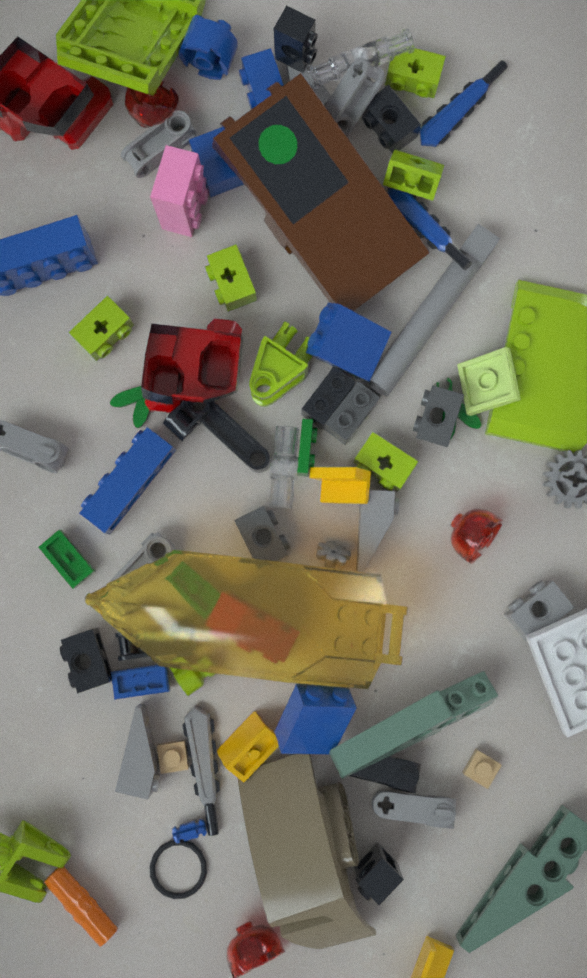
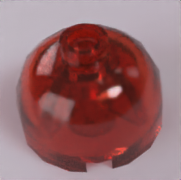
[125,81,179,128]
[450,508,503,564]
[226,921,285,978]

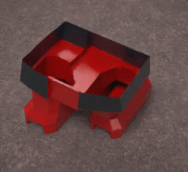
[0,36,113,150]
[141,318,243,413]

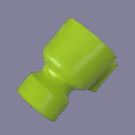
[167,654,219,696]

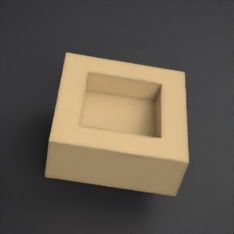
[157,740,189,774]
[462,749,502,789]

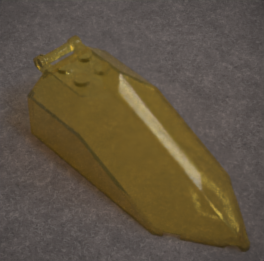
[85,550,408,689]

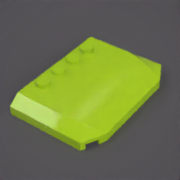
[56,0,206,95]
[485,280,587,454]

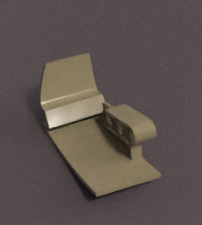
[238,754,376,949]

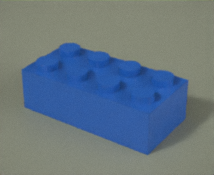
[0,215,98,296]

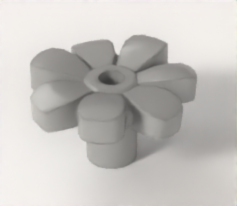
[316,541,351,570]

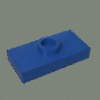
[111,663,171,700]

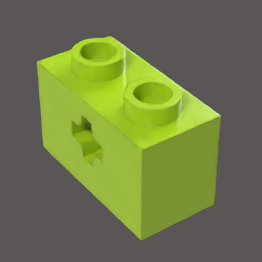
[385,43,446,98]
[383,149,444,201]
[205,244,257,312]
[68,295,134,361]
[353,432,418,491]

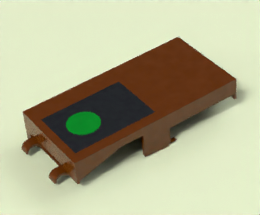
[212,73,430,311]

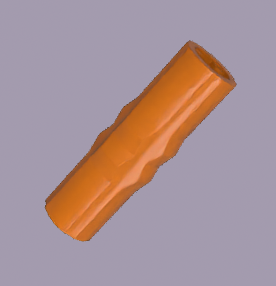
[43,867,118,947]

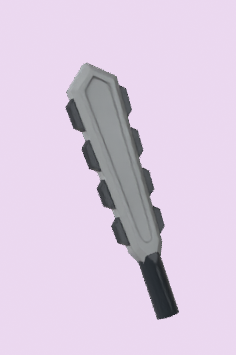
[182,705,220,836]

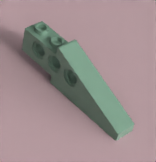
[329,671,498,779]
[455,805,587,953]

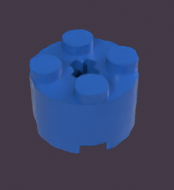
[179,15,238,80]

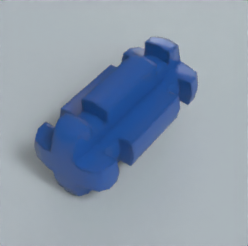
[172,819,207,843]

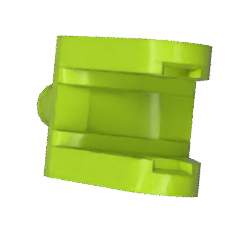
[249,321,313,407]
[0,820,71,903]

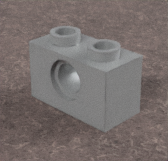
[504,580,574,641]

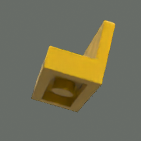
[309,467,371,504]
[217,712,279,783]
[411,936,454,978]

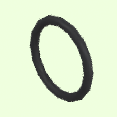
[150,839,207,899]

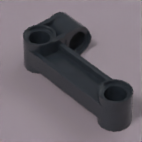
[163,401,271,473]

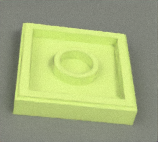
[457,347,521,416]

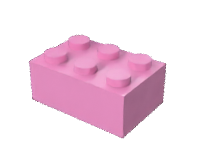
[150,145,209,237]

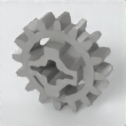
[542,450,587,509]

